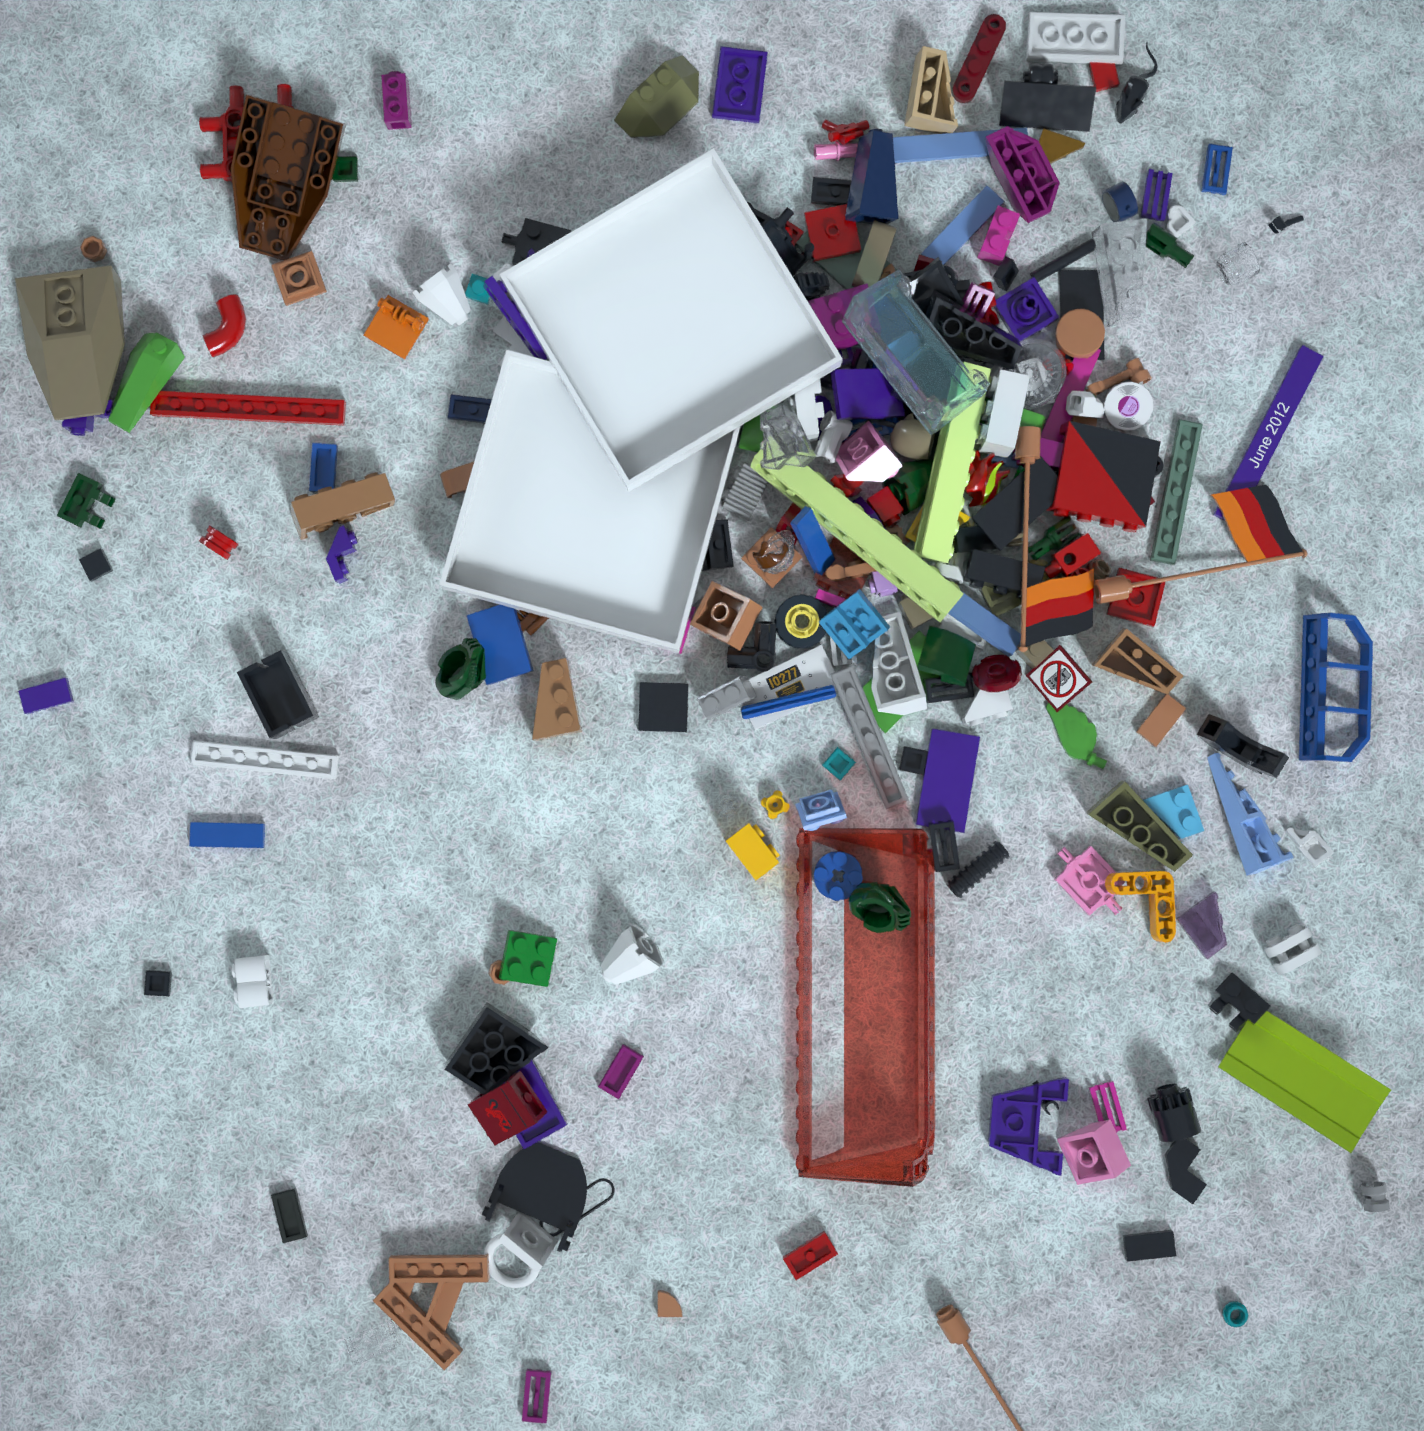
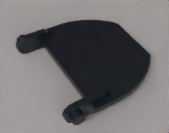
[482,1142,587,1252]

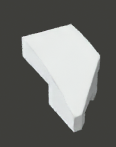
[1285,828,1334,869]

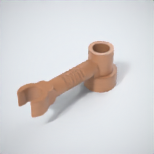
[1086,358,1152,396]

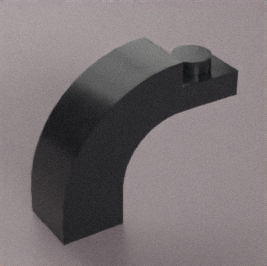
[1196,714,1289,779]

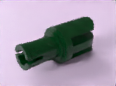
[1140,223,1195,268]
[1028,515,1081,561]

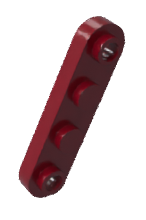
[952,14,1006,103]

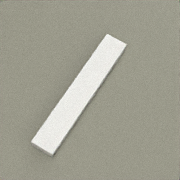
[190,740,339,779]

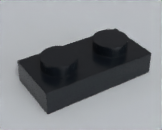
[811,177,851,206]

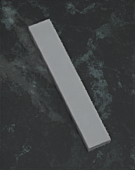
[830,665,909,809]

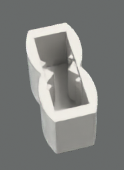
[232,955,274,1008]

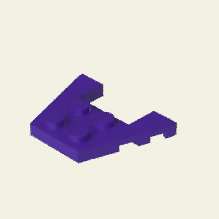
[988,1077,1069,1176]

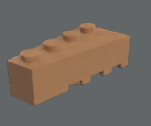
[291,472,395,540]

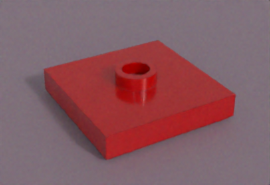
[804,204,861,261]

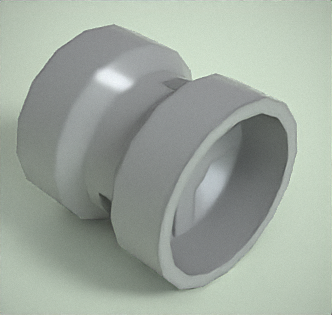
[1360,1181,1390,1212]

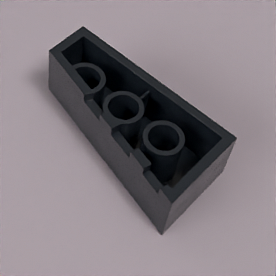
[918,290,1022,370]

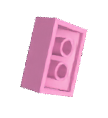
[836,421,902,482]

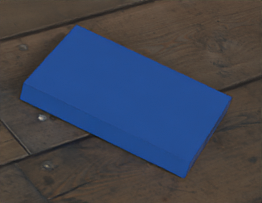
[466,605,534,685]

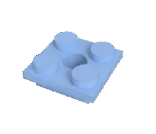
[795,789,847,831]

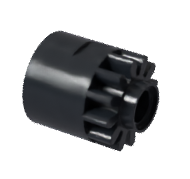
[1147,1083,1202,1142]

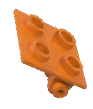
[363,295,429,360]

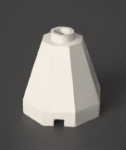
[412,263,471,326]
[601,923,664,984]

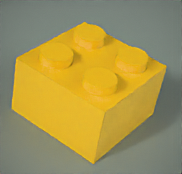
[726,823,780,881]

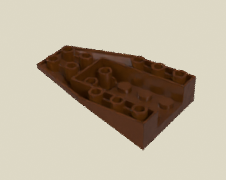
[231,95,346,260]

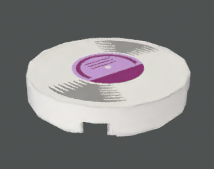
[1103,381,1153,431]

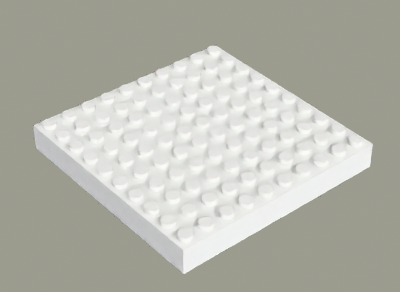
[499,148,843,492]
[439,350,741,653]

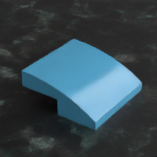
[819,589,890,659]

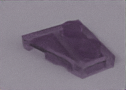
[1176,891,1227,959]

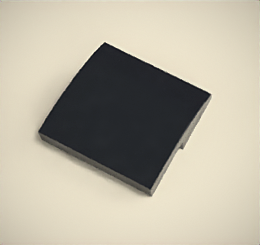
[702,519,734,571]

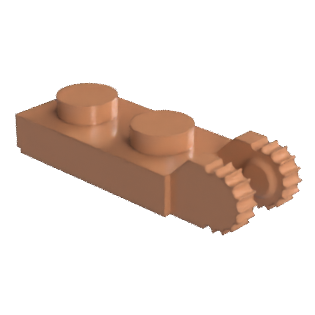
[825,560,876,583]

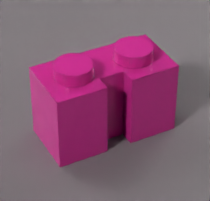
[977,206,1020,266]

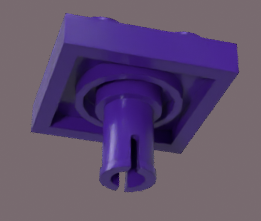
[993,277,1060,342]

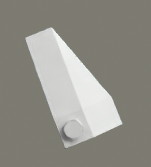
[871,612,927,715]

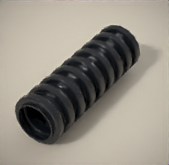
[946,841,1010,898]

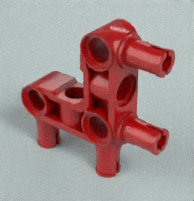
[199,84,294,182]

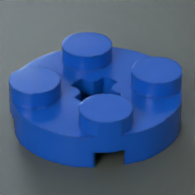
[814,851,863,901]

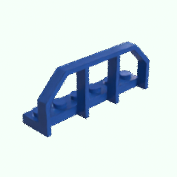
[1299,612,1373,762]

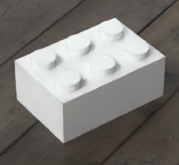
[976,370,1030,458]

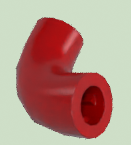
[203,294,246,358]

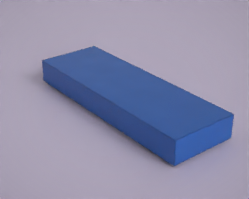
[790,506,835,576]
[189,822,265,848]

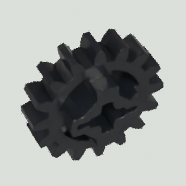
[793,272,830,301]

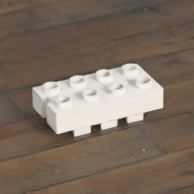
[789,379,825,446]

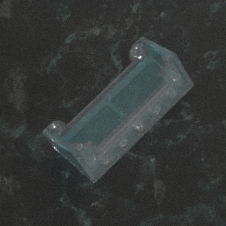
[842,269,990,435]

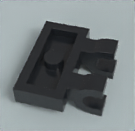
[1209,972,1271,1033]

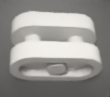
[1263,923,1322,975]

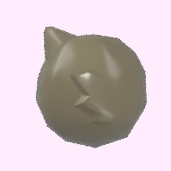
[890,413,941,460]

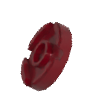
[972,655,1022,692]

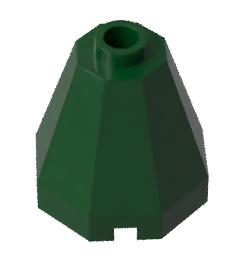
[882,459,933,515]

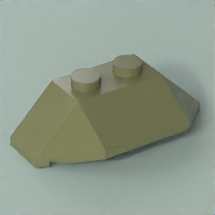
[614,55,699,138]

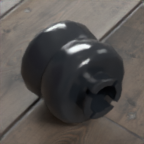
[1023,63,1058,84]

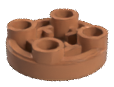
[1055,309,1105,358]

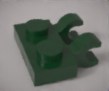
[57,473,116,529]

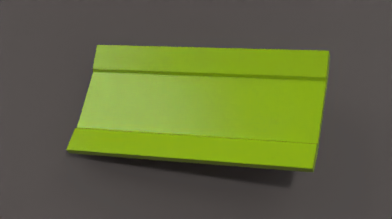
[1218,1011,1391,1153]

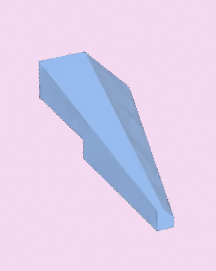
[1207,753,1294,876]

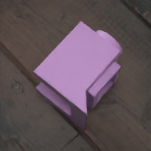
[868,571,904,597]

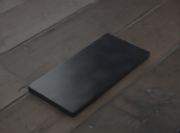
[999,80,1096,132]
[1059,270,1105,361]
[971,456,1058,551]

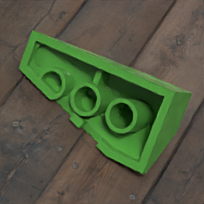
[108,333,185,433]

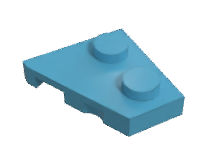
[1143,785,1204,839]

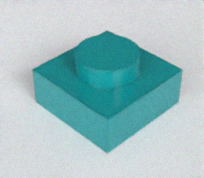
[465,273,491,305]

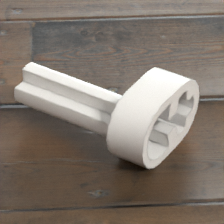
[932,543,965,584]

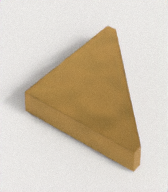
[1039,128,1085,164]

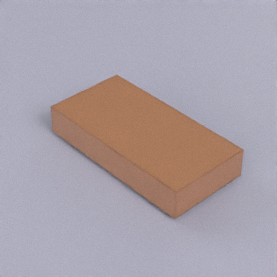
[1136,694,1186,747]

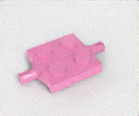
[1054,846,1125,916]

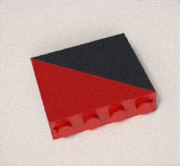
[1047,421,1161,532]

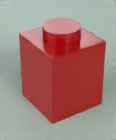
[866,486,904,528]

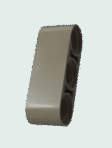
[852,220,897,294]

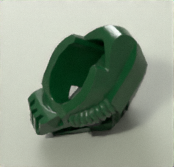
[435,638,486,700]
[849,882,911,933]

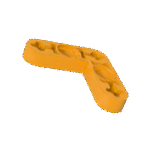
[1105,871,1176,943]

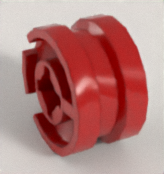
[199,525,239,560]

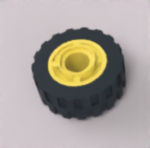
[774,594,827,649]

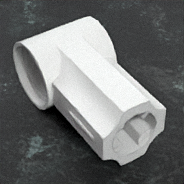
[813,411,852,464]

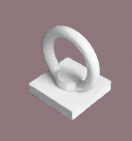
[484,1212,558,1288]

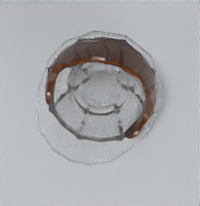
[752,530,795,574]

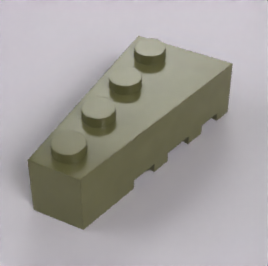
[1086,780,1193,872]

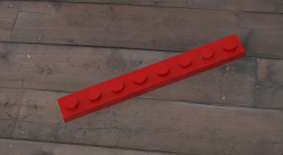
[150,391,346,426]

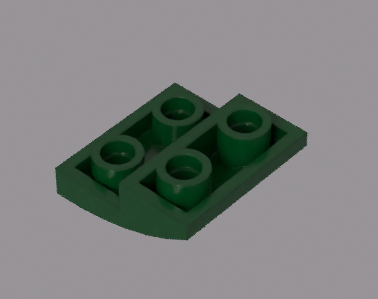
[917,625,976,687]

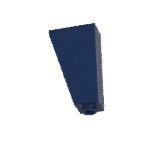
[845,129,899,224]

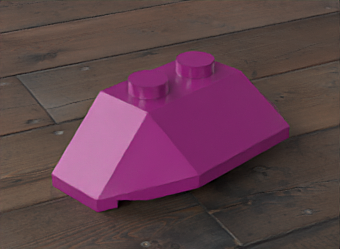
[985,126,1060,223]

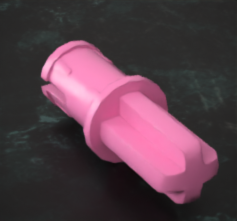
[814,141,858,161]

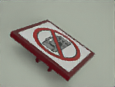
[1026,645,1092,712]

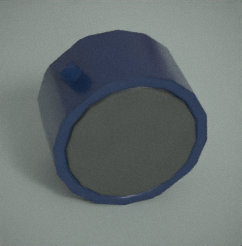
[1102,181,1138,224]

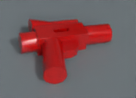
[822,120,870,145]

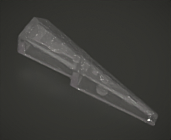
[760,398,816,470]

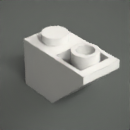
[962,689,1013,727]

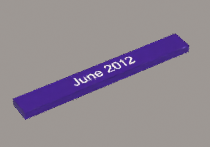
[1213,345,1324,521]

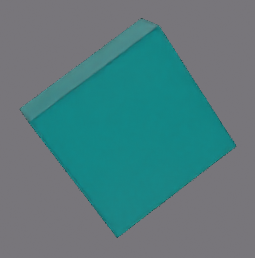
[822,747,856,781]

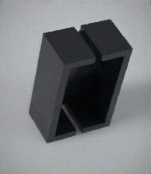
[237,650,319,739]

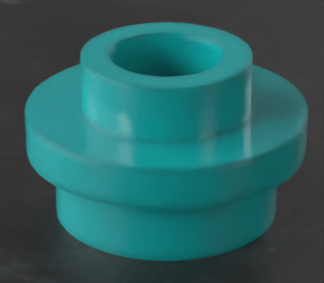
[1222,1301,1248,1327]

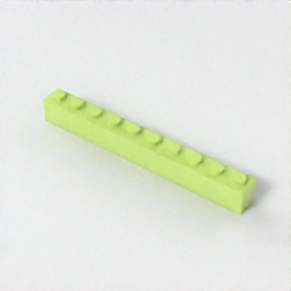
[750,437,964,622]

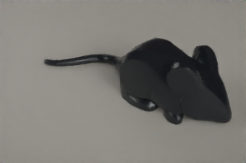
[1116,42,1158,124]

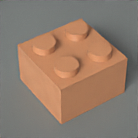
[690,581,763,650]

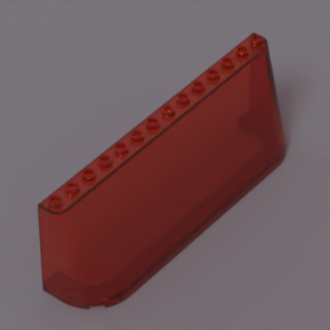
[796,828,935,1187]

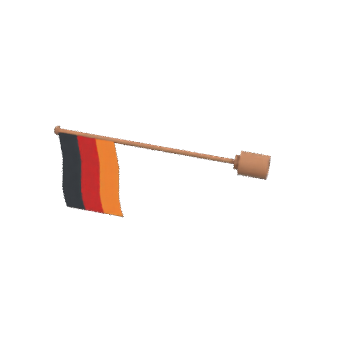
[1015,426,1094,652]
[1094,485,1308,604]

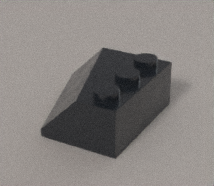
[444,1002,549,1095]

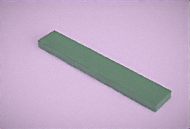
[1150,419,1203,566]

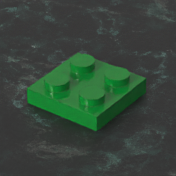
[499,930,557,987]

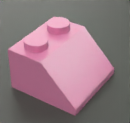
[1057,1119,1131,1185]

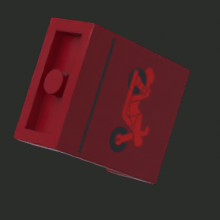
[468,1071,548,1146]

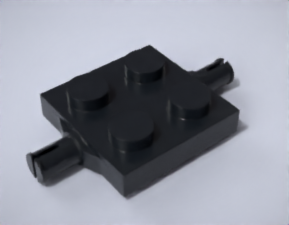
[501,218,572,266]

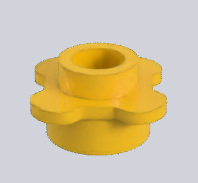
[761,790,790,819]

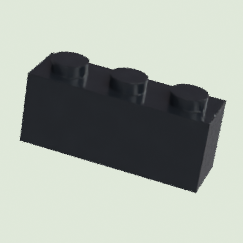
[963,549,1045,600]

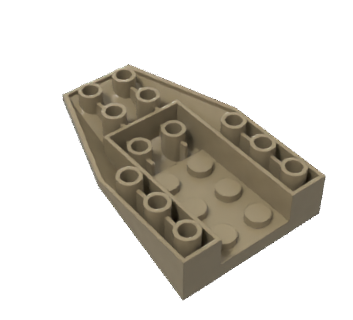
[15,265,125,421]

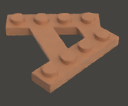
[373,1254,490,1370]

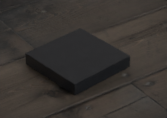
[638,682,689,733]

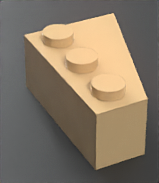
[904,46,958,134]

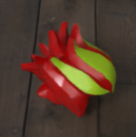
[964,450,1010,507]

